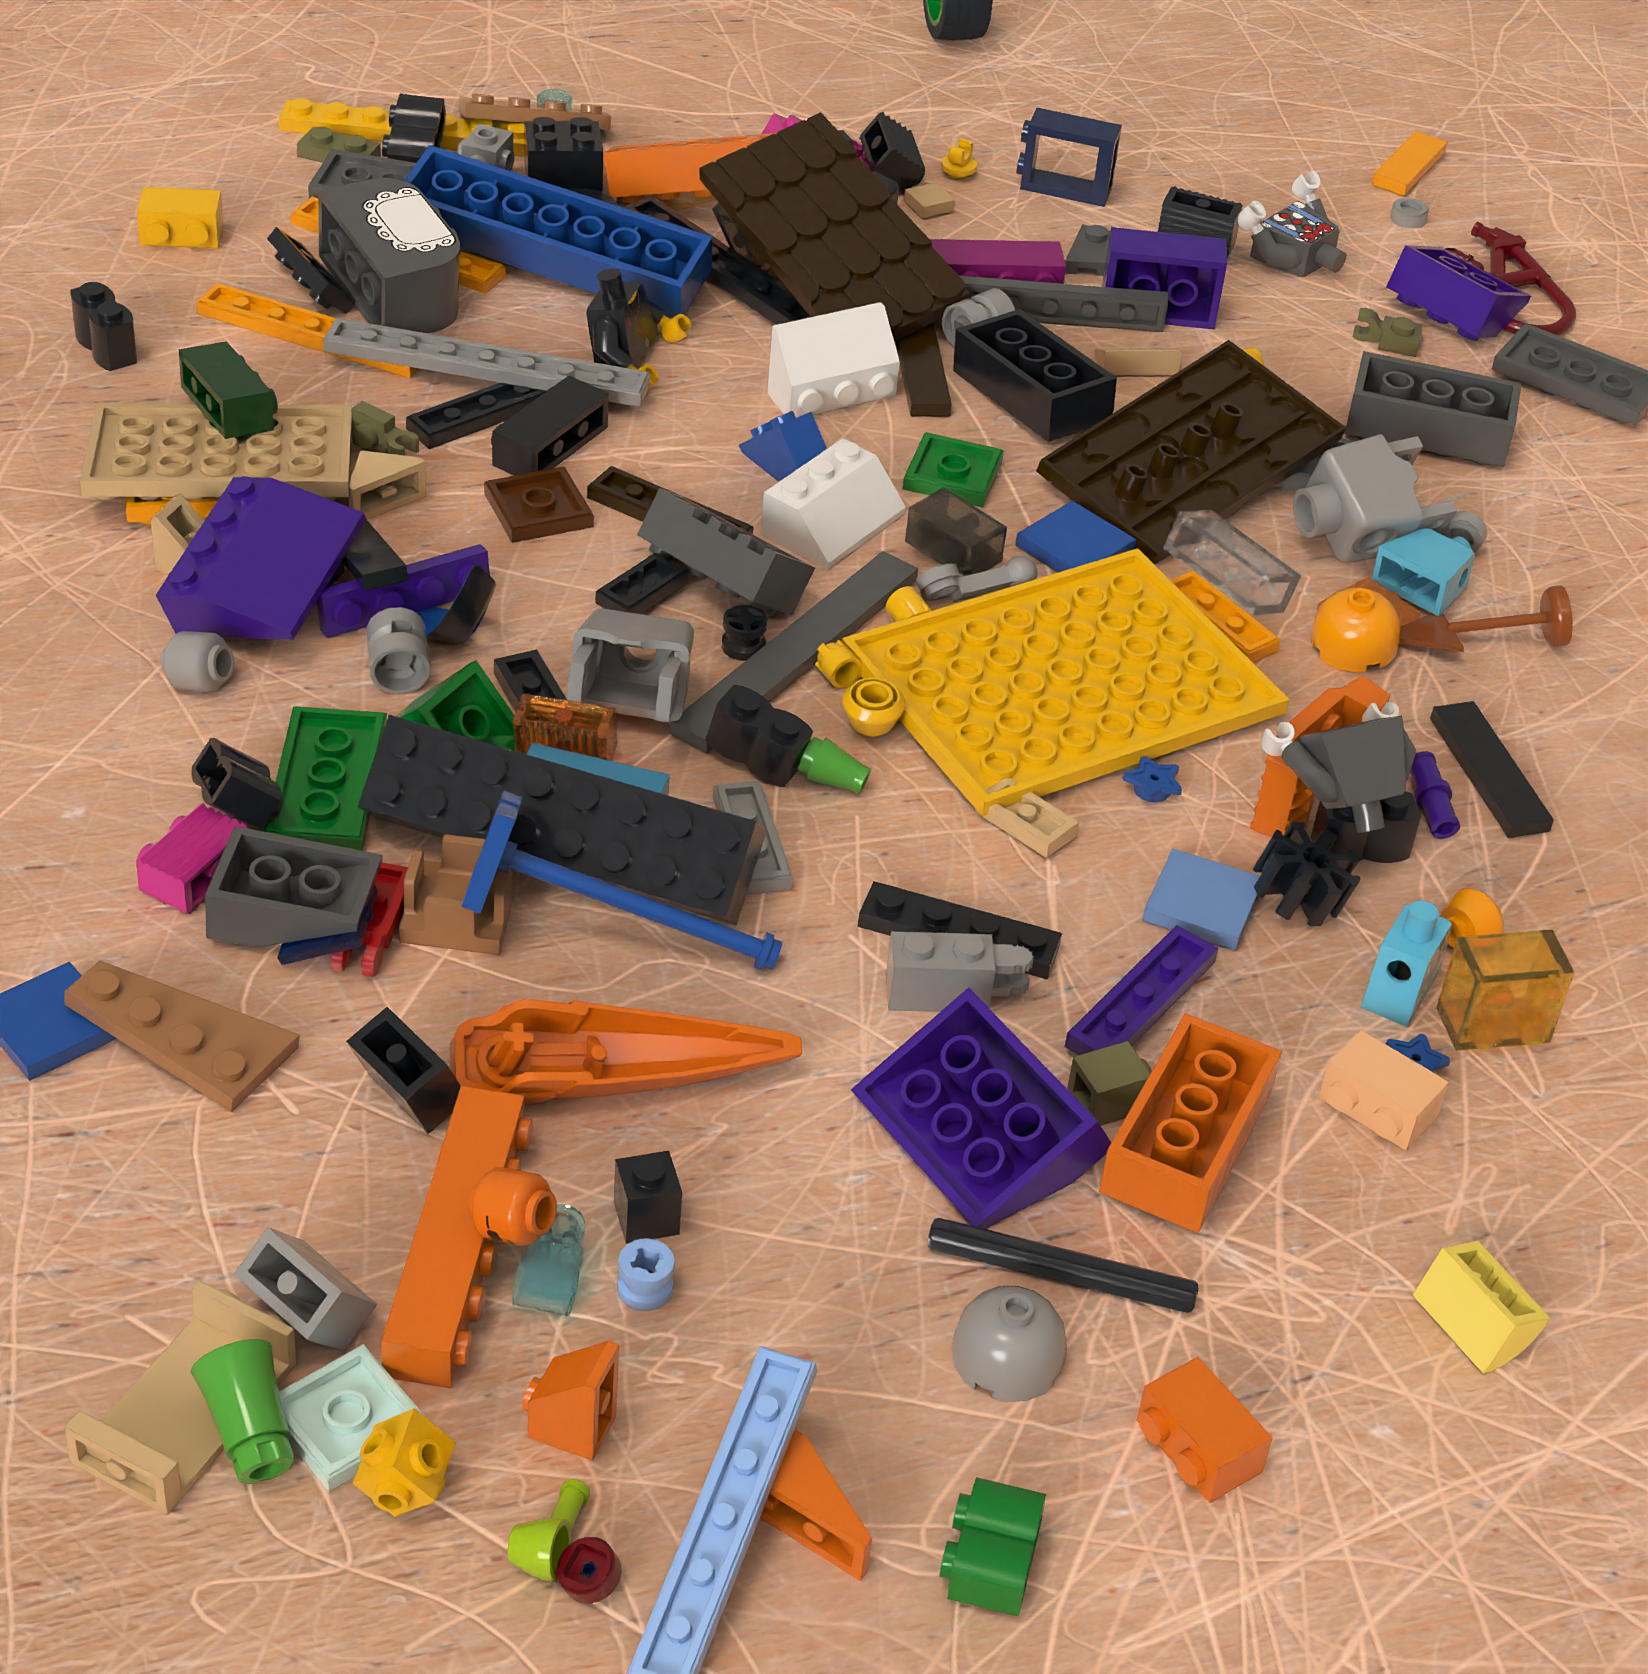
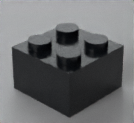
[524,117,603,192]

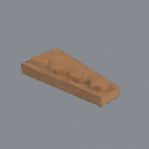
[459,94,611,130]

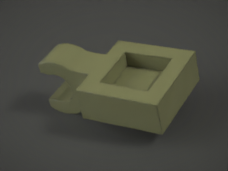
[1352,308,1423,357]
[351,401,419,455]

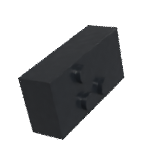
[953,309,1117,442]

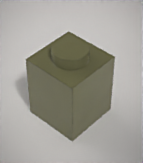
[1067,1041,1152,1125]

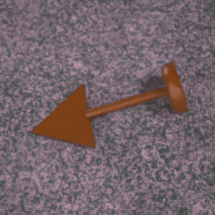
[1399,585,1573,652]

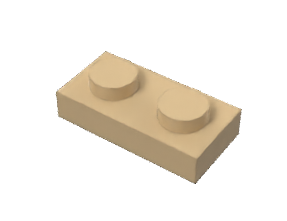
[975,778,1079,858]

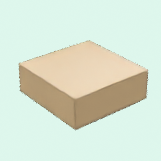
[904,182,955,219]

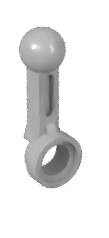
[916,556,1037,602]

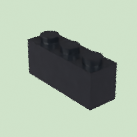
[491,376,609,476]

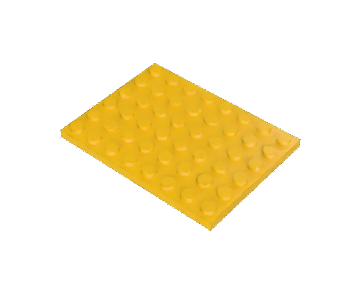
[842,548,1290,816]

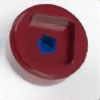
[556,1537,622,1604]

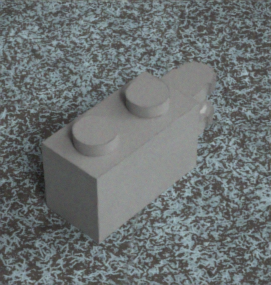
[886,931,1034,1012]

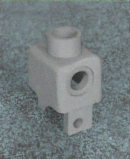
[1293,434,1457,562]
[566,608,694,723]

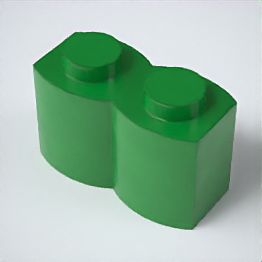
[939,1477,1046,1616]

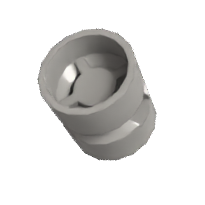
[942,288,1015,348]
[366,607,430,694]

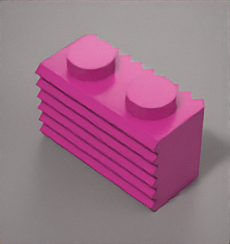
[136,803,247,914]

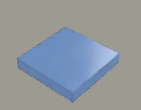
[1142,848,1260,951]

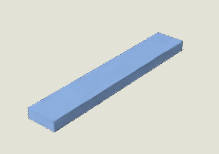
[627,1346,817,1674]

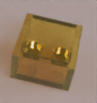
[1436,929,1575,1051]

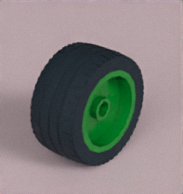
[923,0,993,40]

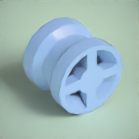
[617,1238,675,1311]

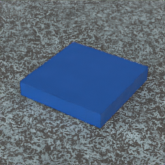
[1015,501,1136,572]
[0,961,117,1081]

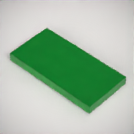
[264,706,387,851]

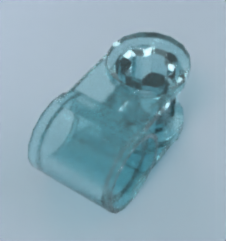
[512,1204,585,1316]

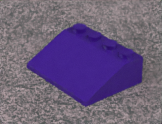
[156,476,367,640]
[851,987,1111,1229]

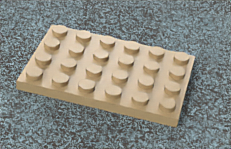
[80,404,352,501]

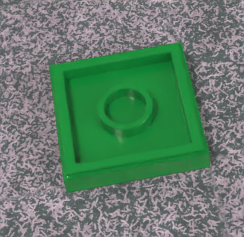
[902,432,1004,508]

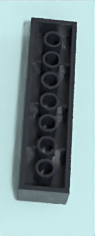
[357,715,766,926]

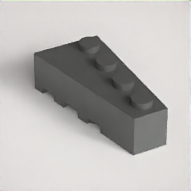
[637,488,815,616]

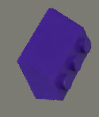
[1386,245,1531,341]

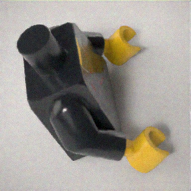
[586,268,692,389]

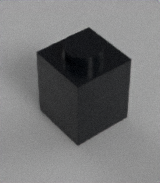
[614,1150,682,1244]

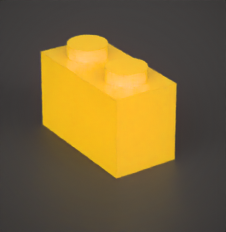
[137,187,223,248]

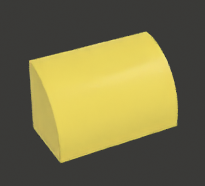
[1413,1241,1550,1374]

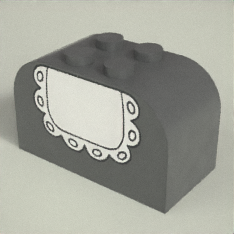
[318,178,460,333]

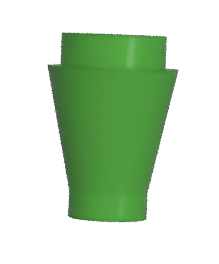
[798,737,871,794]

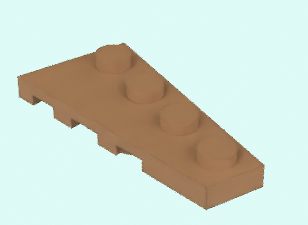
[64,960,300,1112]

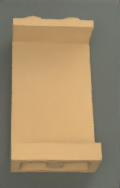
[64,1280,297,1515]

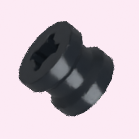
[721,605,768,661]

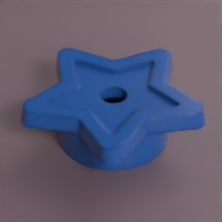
[1122,756,1182,802]
[1385,1034,1450,1073]

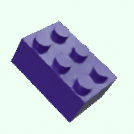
[1102,227,1227,330]

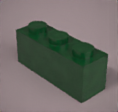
[178,341,278,439]

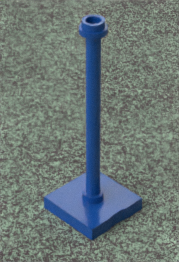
[461,790,782,970]

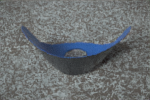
[418,565,496,645]

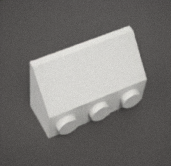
[767,302,900,418]
[761,438,906,570]

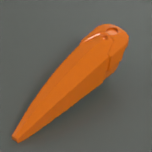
[449,999,803,1105]

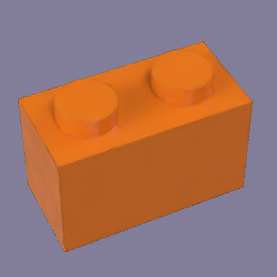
[1136,1357,1273,1503]

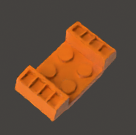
[1250,675,1390,837]

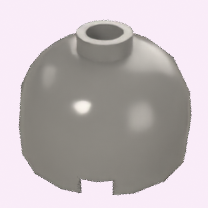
[952,1286,1067,1402]

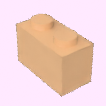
[1318,1030,1449,1151]

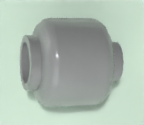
[161,631,234,692]

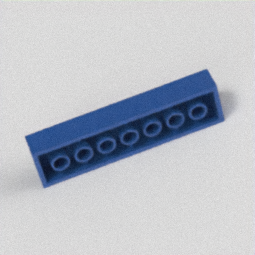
[404,145,713,318]

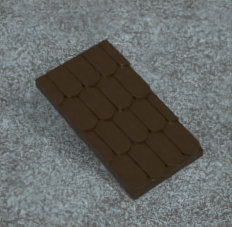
[699,112,970,342]
[1036,340,1346,565]

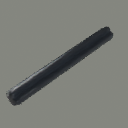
[928,1218,1198,1313]

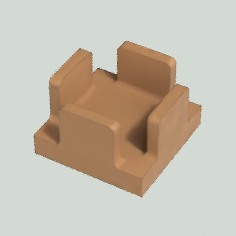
[399,835,517,955]

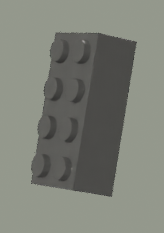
[1344,351,1522,467]

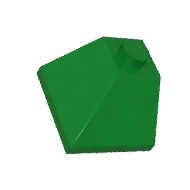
[396,660,530,751]

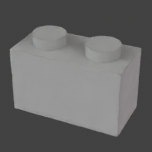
[234,1227,377,1352]

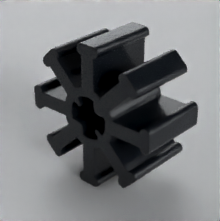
[1253,822,1361,926]

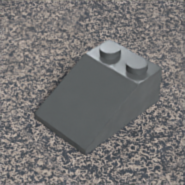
[205,826,383,948]

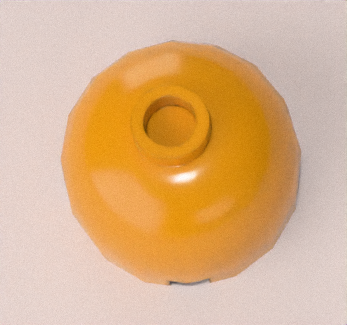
[1311,587,1401,673]

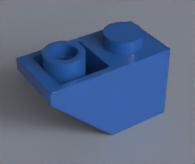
[739,411,827,481]

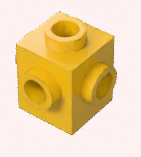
[352,1408,456,1517]

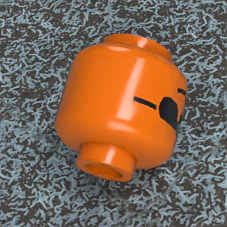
[468,1167,557,1246]

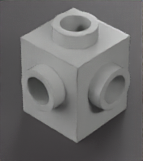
[457,124,514,171]

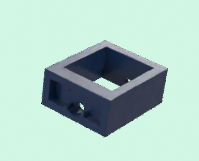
[1016,108,1122,207]

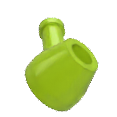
[507,1479,591,1582]

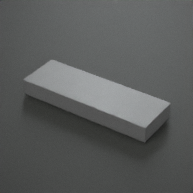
[713,781,793,895]

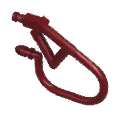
[1445,222,1576,335]

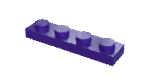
[317,544,490,638]
[1064,925,1218,1055]

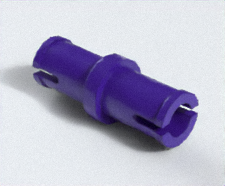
[1410,751,1461,839]

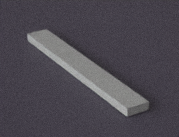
[323,318,650,407]

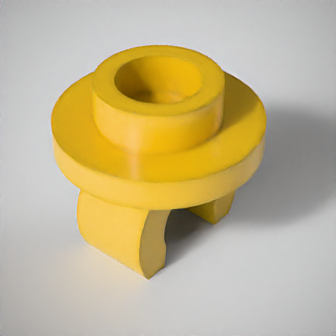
[941,138,978,179]

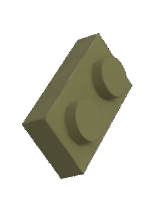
[297,127,381,163]

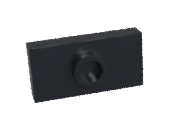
[595,553,688,614]

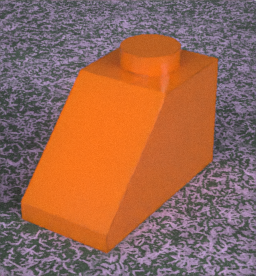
[522,1341,619,1461]

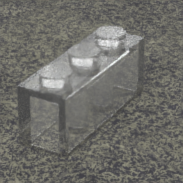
[1163,510,1301,615]

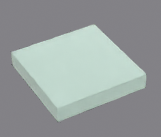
[279,1344,425,1492]

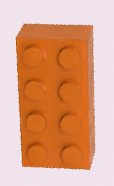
[1099,1013,1282,1233]

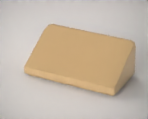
[1095,348,1182,376]

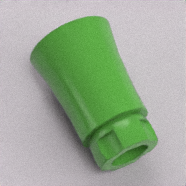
[191,1339,294,1484]

